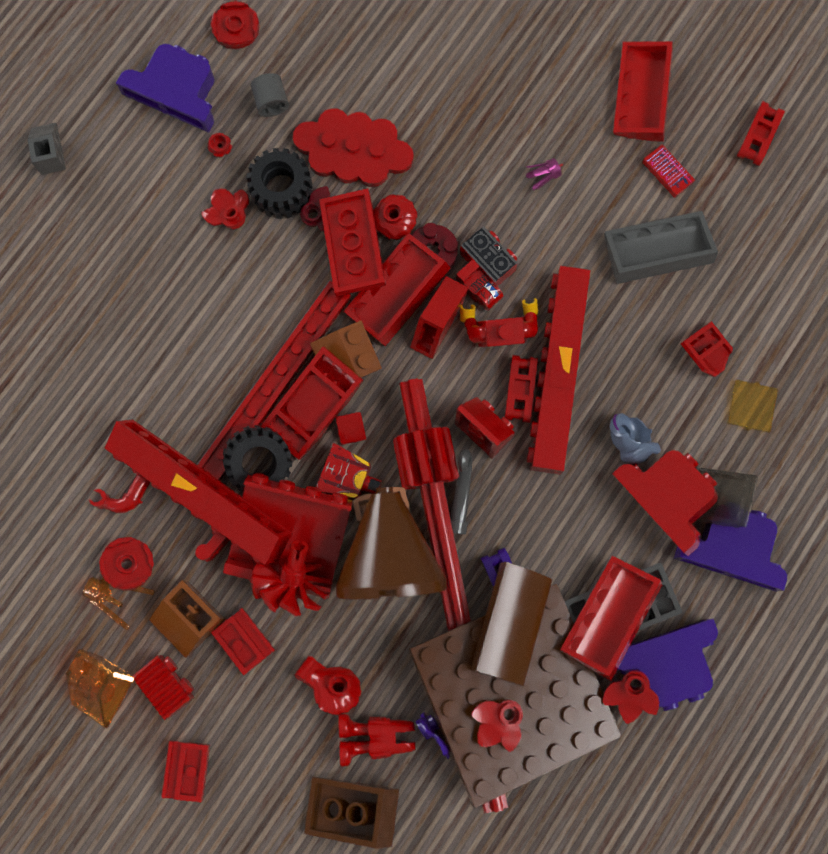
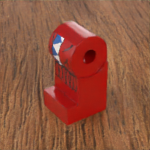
[456,259,504,311]

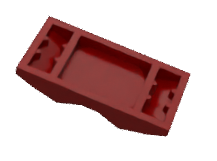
[261,346,363,460]

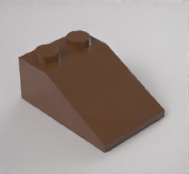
[304,777,399,849]

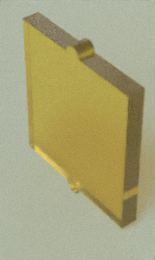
[727,380,778,433]

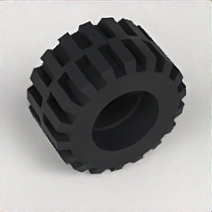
[246,148,313,219]
[223,425,292,493]

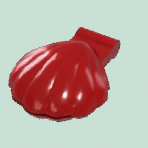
[373,194,417,240]
[294,656,362,715]

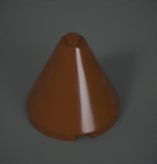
[336,487,447,599]

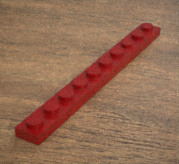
[198,281,351,481]

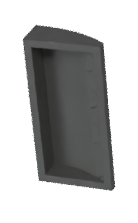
[604,211,718,284]

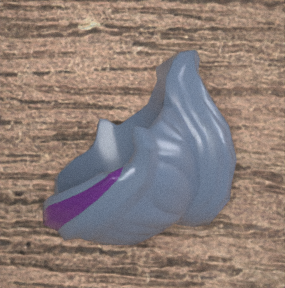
[609,413,661,465]

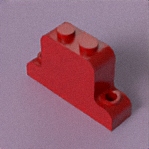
[612,450,718,556]

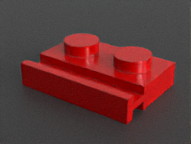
[211,608,276,676]
[161,740,210,802]

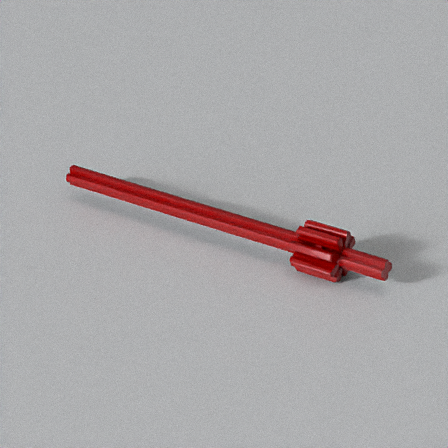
[393,378,508,813]

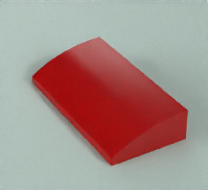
[613,41,673,142]
[343,233,450,347]
[560,556,662,680]

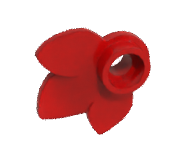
[201,189,249,229]
[603,670,659,724]
[471,700,523,752]

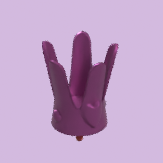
[526,158,563,190]

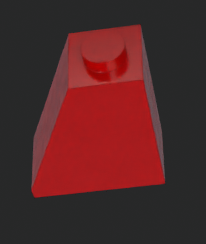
[410,276,469,359]

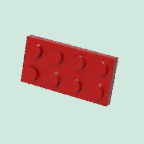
[319,188,386,296]

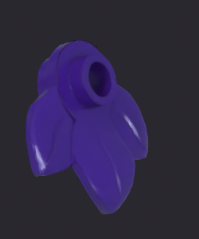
[416,712,450,759]

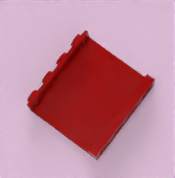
[223,473,353,598]

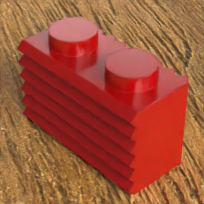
[132,655,195,720]

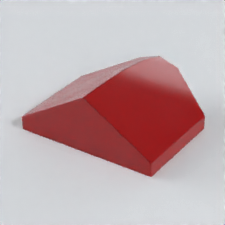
[681,321,733,377]

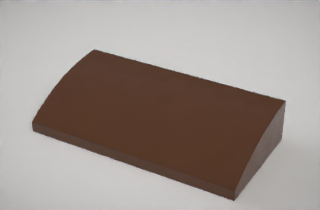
[470,562,552,686]

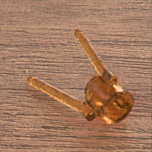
[82,577,155,630]

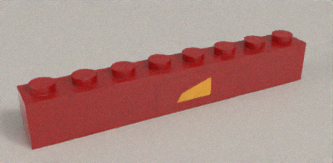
[526,266,591,475]
[105,419,293,565]

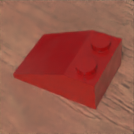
[454,397,515,459]

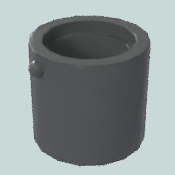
[250,73,289,117]

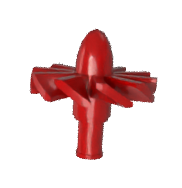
[250,540,331,616]

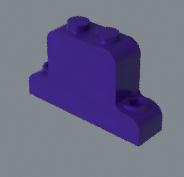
[116,44,215,133]
[674,502,787,592]
[617,618,718,711]

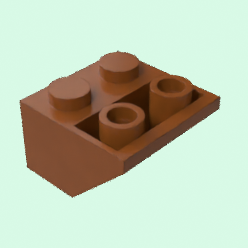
[149,580,225,658]

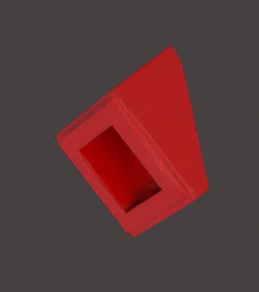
[335,412,367,445]

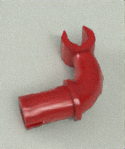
[89,474,150,513]

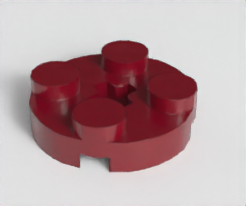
[412,223,458,269]

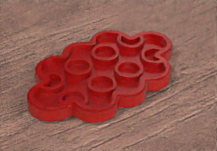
[293,108,414,187]

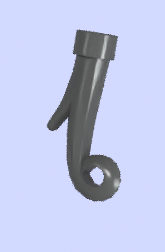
[450,449,472,534]

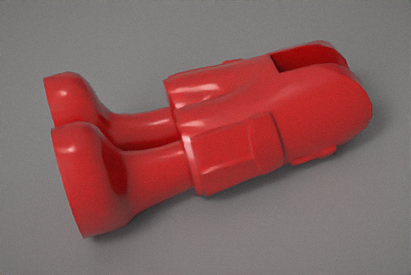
[339,713,416,767]

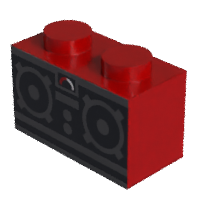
[460,226,518,286]

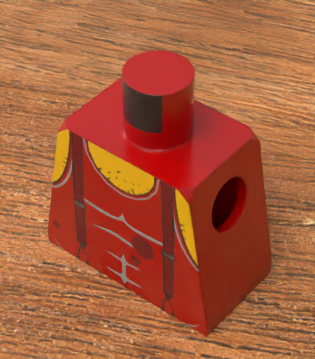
[316,443,382,500]

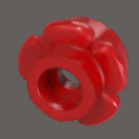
[208,133,232,157]

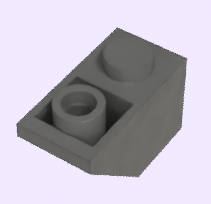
[27,122,66,175]

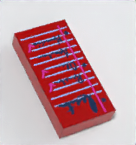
[642,144,695,198]

